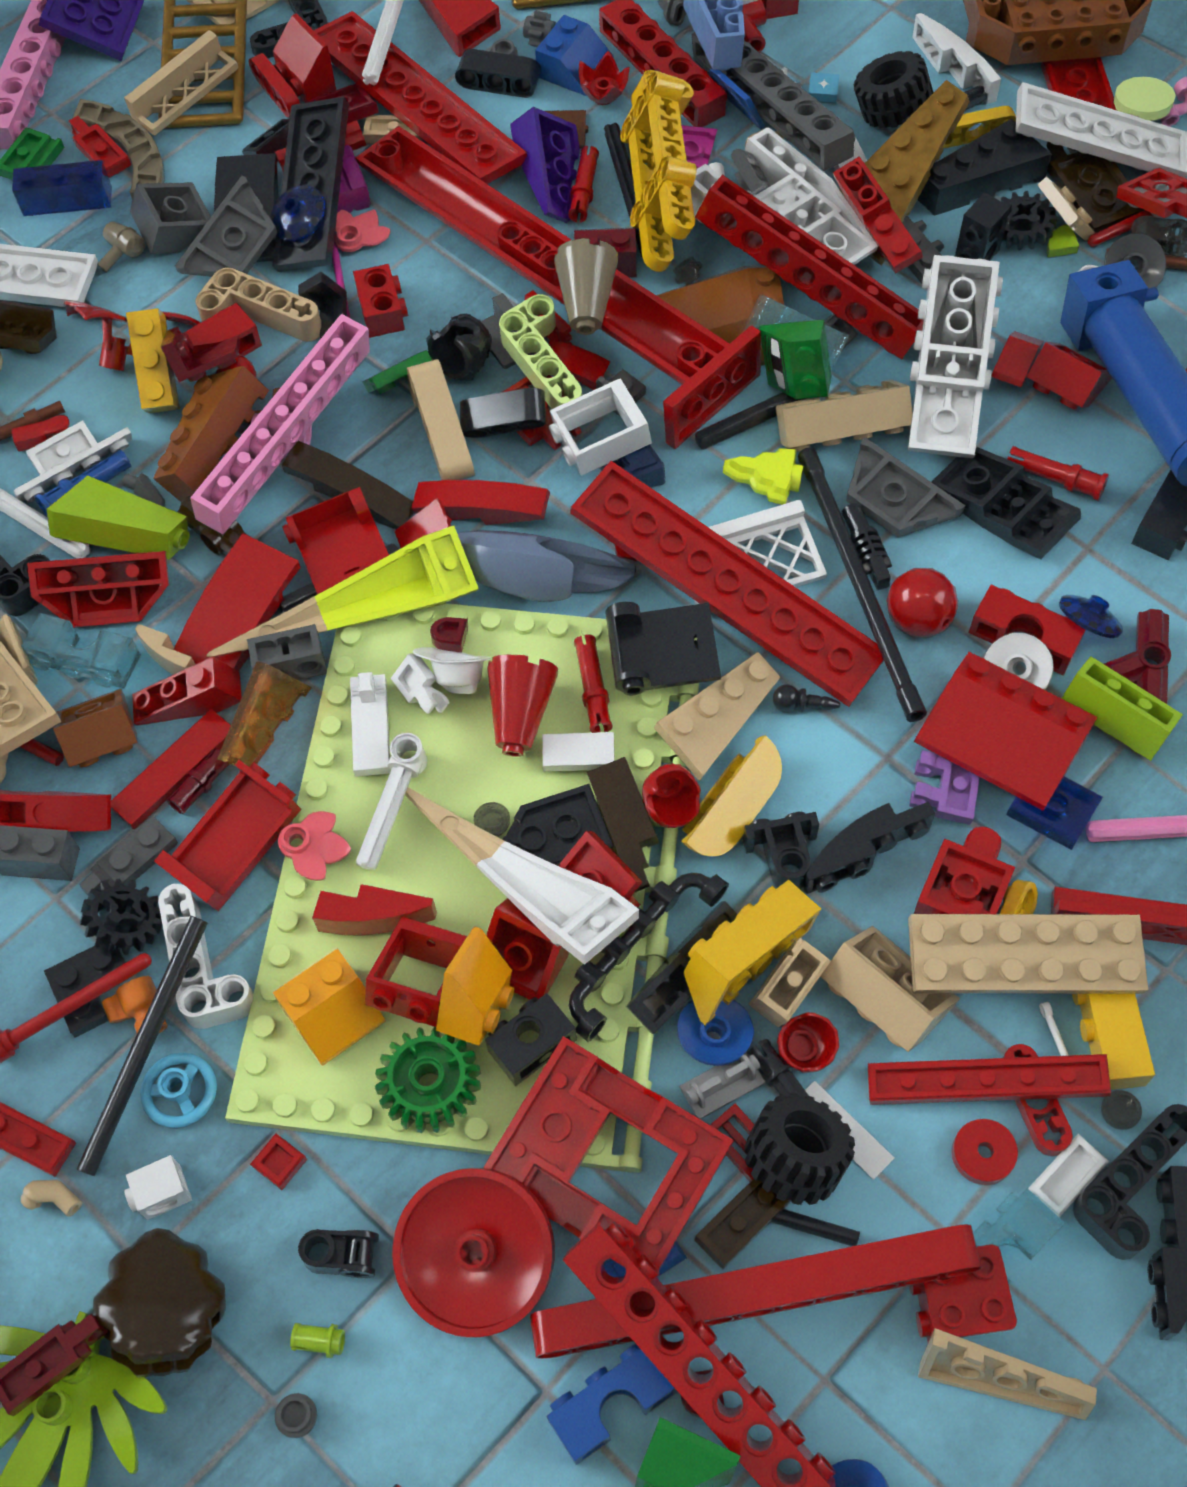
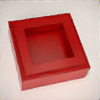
[250,1133,307,1190]

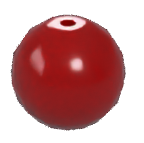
[886,568,958,638]

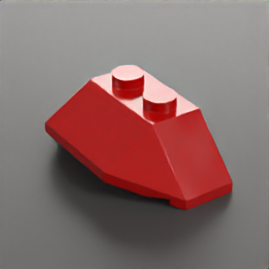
[27,551,169,627]

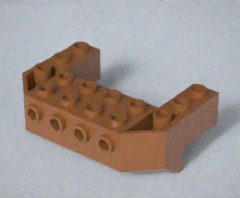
[963,0,1153,65]

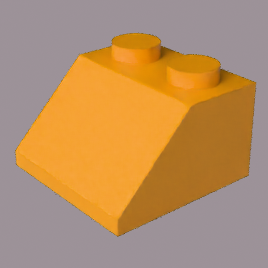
[436,926,514,1046]
[273,948,386,1066]

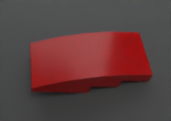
[173,533,301,671]

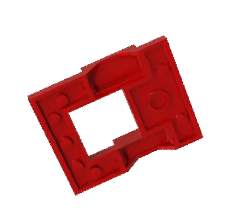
[483,1036,734,1271]

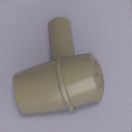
[97,221,145,273]

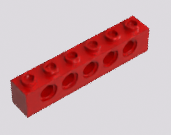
[599,0,727,127]

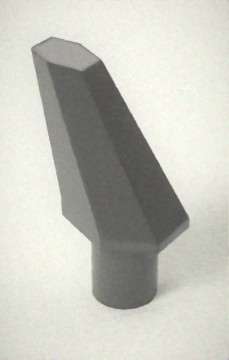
[122,473,165,507]

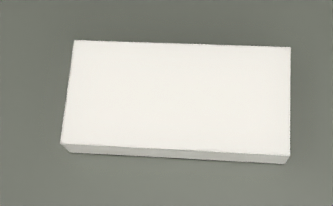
[542,732,614,772]
[1025,1134,1110,1221]

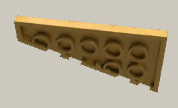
[839,80,970,266]

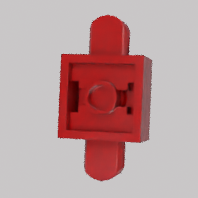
[914,826,1015,914]

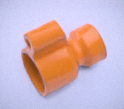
[101,976,168,1033]

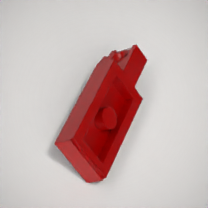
[68,115,131,179]

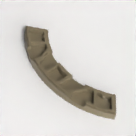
[72,99,165,200]

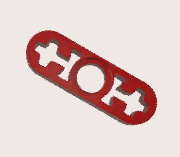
[249,53,300,117]
[1003,1044,1072,1156]

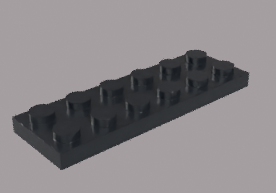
[272,96,349,272]

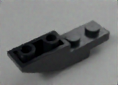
[804,802,935,894]
[1147,1166,1187,1340]

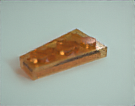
[217,661,312,768]

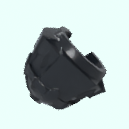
[426,313,492,381]

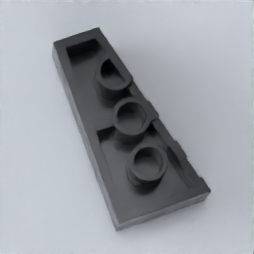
[917,119,1052,216]

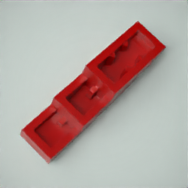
[411,480,550,525]

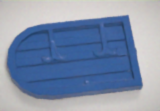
[709,68,765,129]

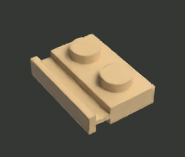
[1038,177,1095,241]

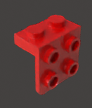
[909,1244,1017,1343]

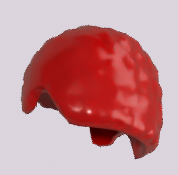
[642,763,701,828]

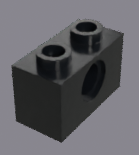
[485,993,577,1087]

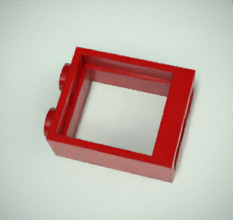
[365,917,467,1027]

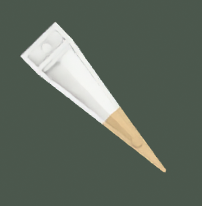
[405,788,639,965]

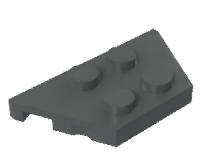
[175,175,277,277]
[846,437,965,537]

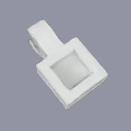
[391,654,449,714]

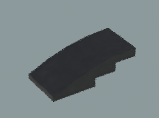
[214,153,279,262]
[932,447,1081,560]

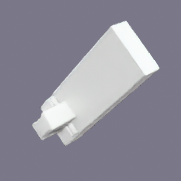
[350,672,391,777]

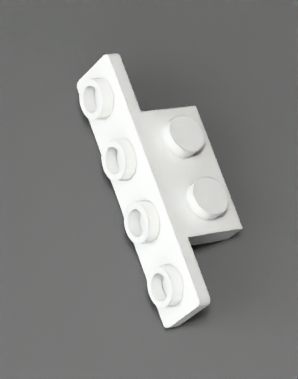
[14,420,132,502]

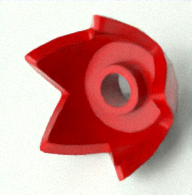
[579,51,630,105]

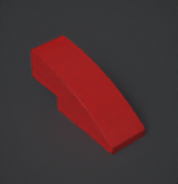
[312,884,437,935]

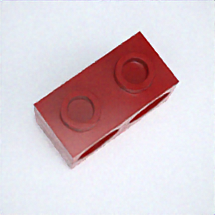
[353,264,408,338]

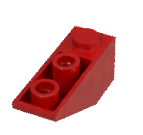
[182,303,262,356]
[132,656,242,726]

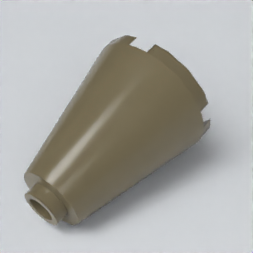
[554,238,618,335]

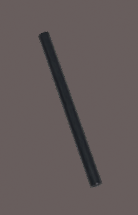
[76,915,208,1176]

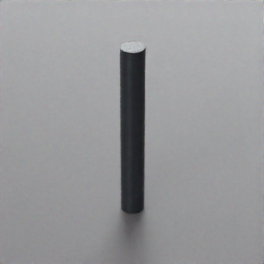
[771,1209,860,1246]

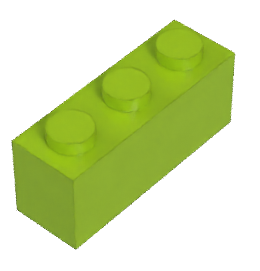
[1061,656,1183,761]

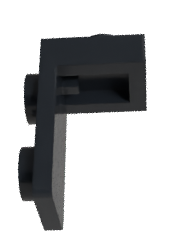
[298,272,347,339]

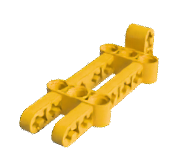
[620,70,697,272]

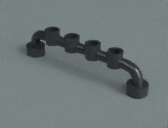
[568,872,729,1042]

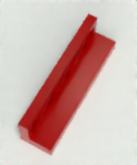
[1051,887,1187,945]

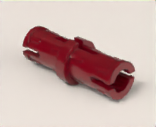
[166,748,231,815]

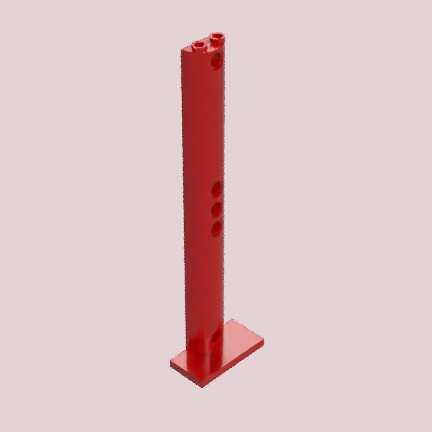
[355,126,761,449]

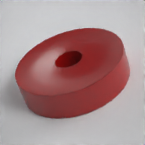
[952,1119,1018,1185]

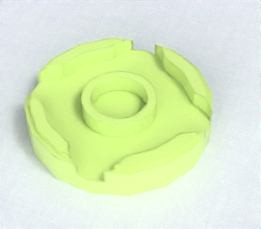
[1113,76,1176,121]

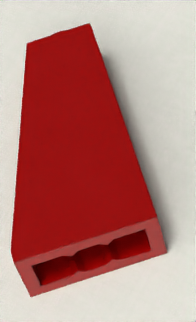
[419,0,501,57]

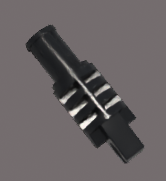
[841,503,892,590]

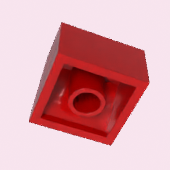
[273,13,336,103]
[1026,342,1112,410]
[486,898,569,1000]

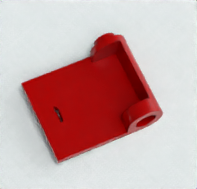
[282,486,389,594]

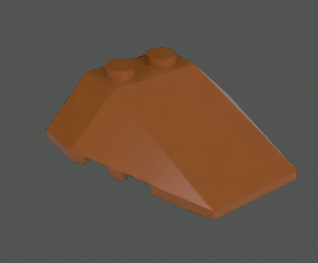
[656,265,786,366]

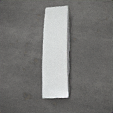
[912,13,1001,105]

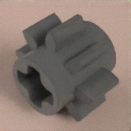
[523,10,556,47]

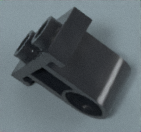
[743,811,819,890]

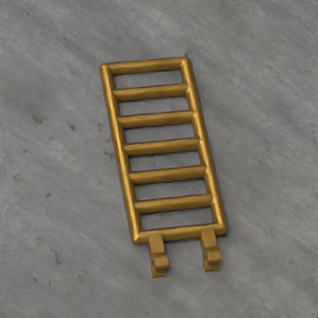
[158,0,247,128]

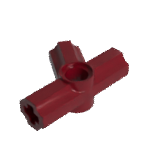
[1104,609,1172,704]

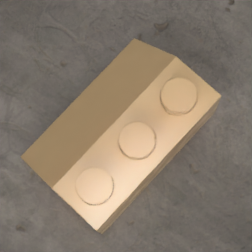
[820,926,960,1052]

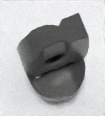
[658,0,686,26]

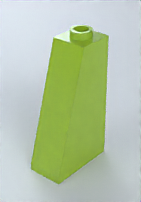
[47,475,190,560]

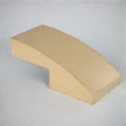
[135,624,195,675]

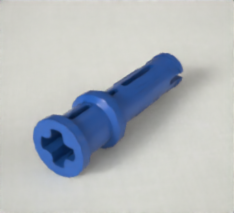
[34,449,131,517]

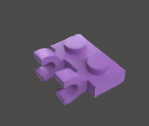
[909,750,980,825]

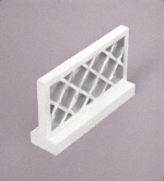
[694,500,827,613]

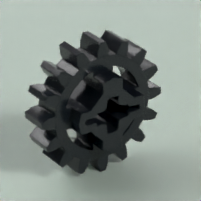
[1001,191,1057,250]
[80,879,162,955]

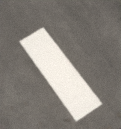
[805,1081,895,1180]

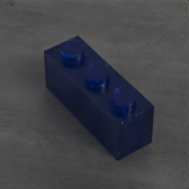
[12,160,112,216]

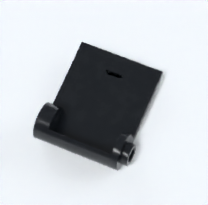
[605,601,721,696]

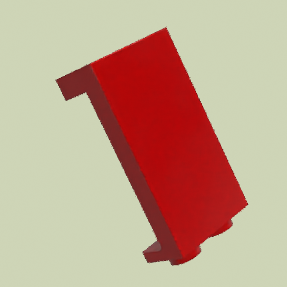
[154,760,302,912]

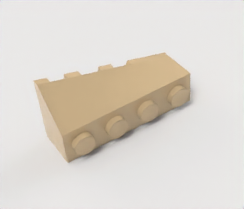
[776,380,913,452]

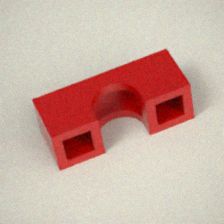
[968,584,1087,676]

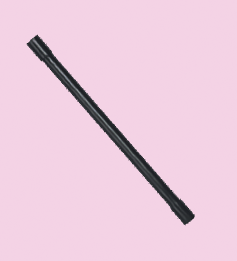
[797,447,927,722]

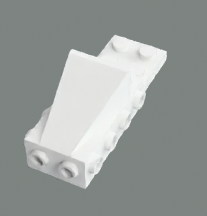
[908,255,1003,458]

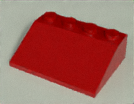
[914,652,1097,811]

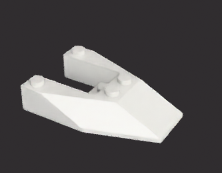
[691,127,878,265]

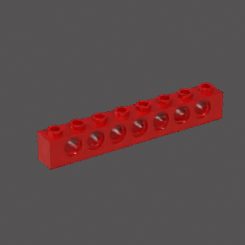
[695,174,924,360]
[562,1218,836,1487]

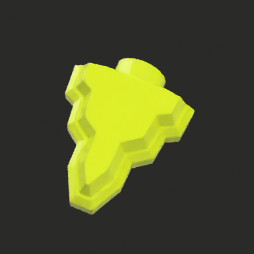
[723,448,803,505]

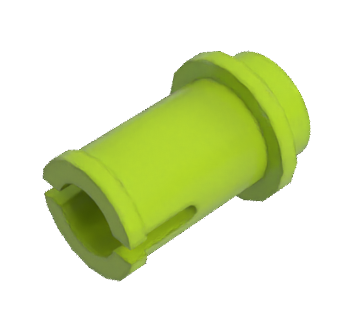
[290,1323,345,1358]

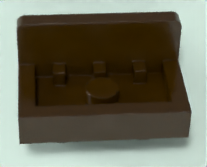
[0,300,57,354]

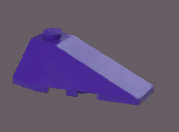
[510,107,580,223]

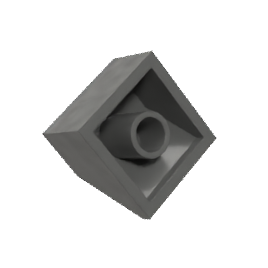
[130,182,211,254]

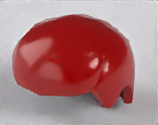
[777,1012,840,1073]

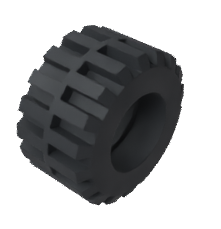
[853,51,934,128]
[744,1093,855,1205]

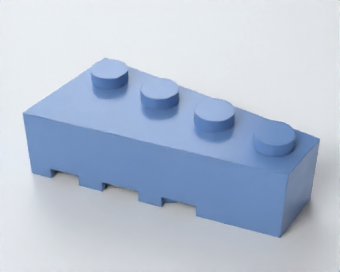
[683,0,745,71]

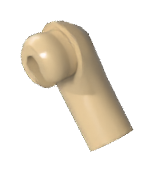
[20,1180,82,1217]

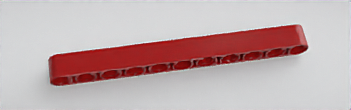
[530,1224,982,1359]

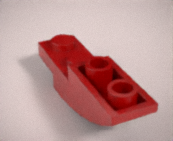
[833,156,923,274]
[0,790,111,832]

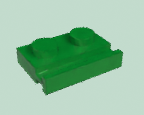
[0,127,65,187]
[362,350,432,395]

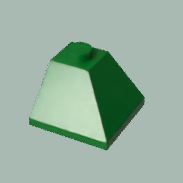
[635,1417,741,1487]

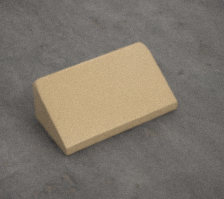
[0,614,38,685]

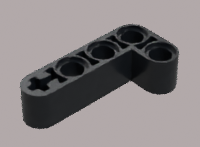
[0,554,50,616]
[1073,1104,1187,1260]

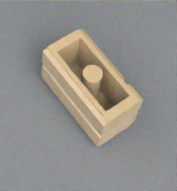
[748,938,831,1027]

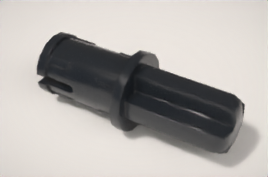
[749,1039,809,1098]

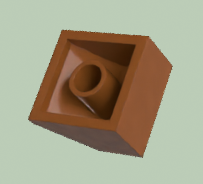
[53,688,138,768]

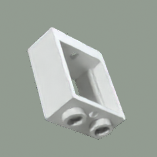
[549,378,652,476]

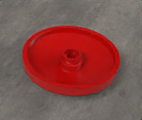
[392,1168,555,1337]

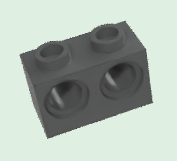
[247,624,327,689]

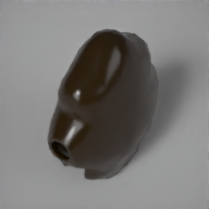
[93,1228,226,1378]

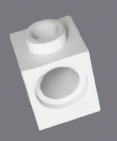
[124,1155,192,1220]

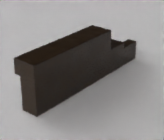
[587,757,659,893]

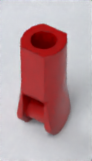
[11,415,70,452]

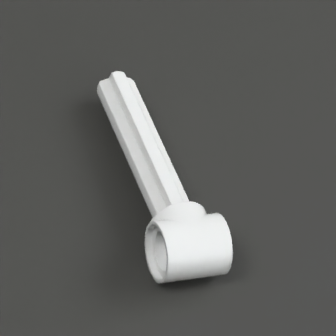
[356,733,427,870]

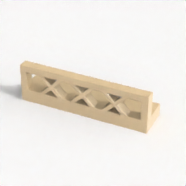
[124,30,238,136]

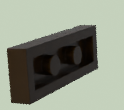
[694,1179,792,1269]

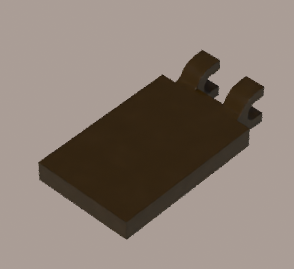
[1046,142,1144,233]

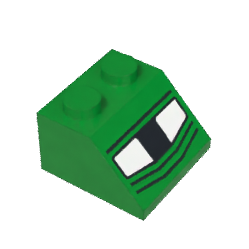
[759,320,832,399]

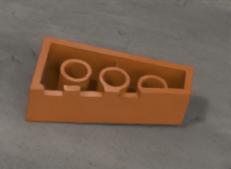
[153,366,269,502]

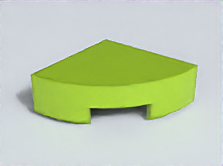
[1047,224,1079,258]

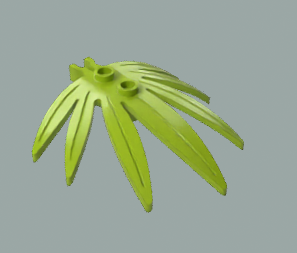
[0,1311,168,1487]

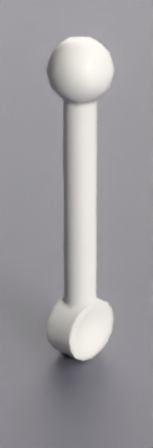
[1039,1001,1069,1056]

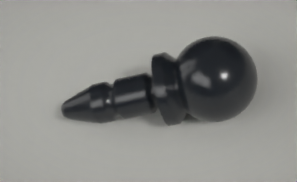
[773,684,840,713]

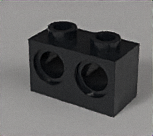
[955,192,1011,261]

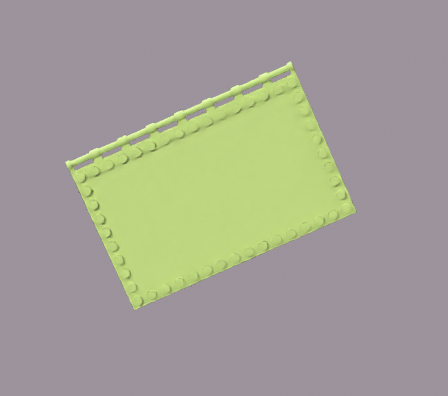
[225,603,699,1173]

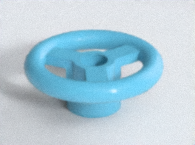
[140,1053,217,1128]

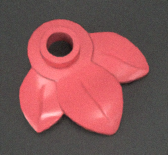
[335,209,391,252]
[278,811,351,881]

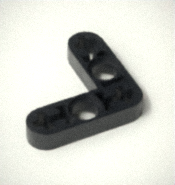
[250,0,328,58]

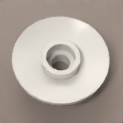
[984,633,1053,690]

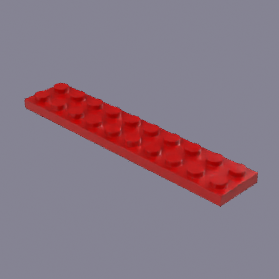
[314,11,527,184]
[570,461,884,707]

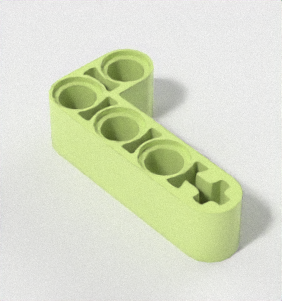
[499,294,582,409]

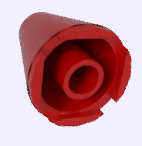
[487,654,558,757]

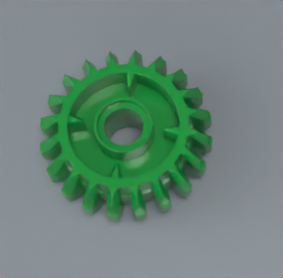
[375,1027,481,1134]

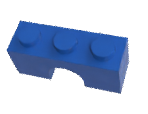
[546,1344,678,1465]

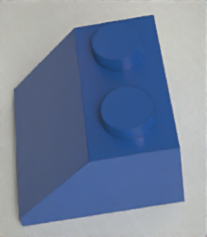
[535,15,614,96]

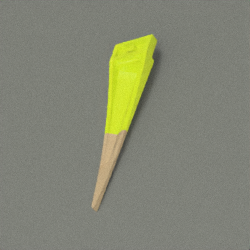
[207,525,479,657]

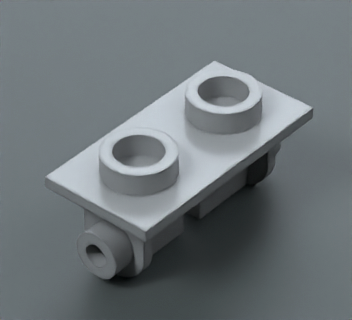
[679,1052,766,1119]

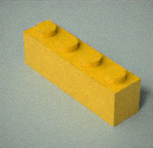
[683,880,822,1026]

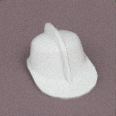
[413,647,491,694]

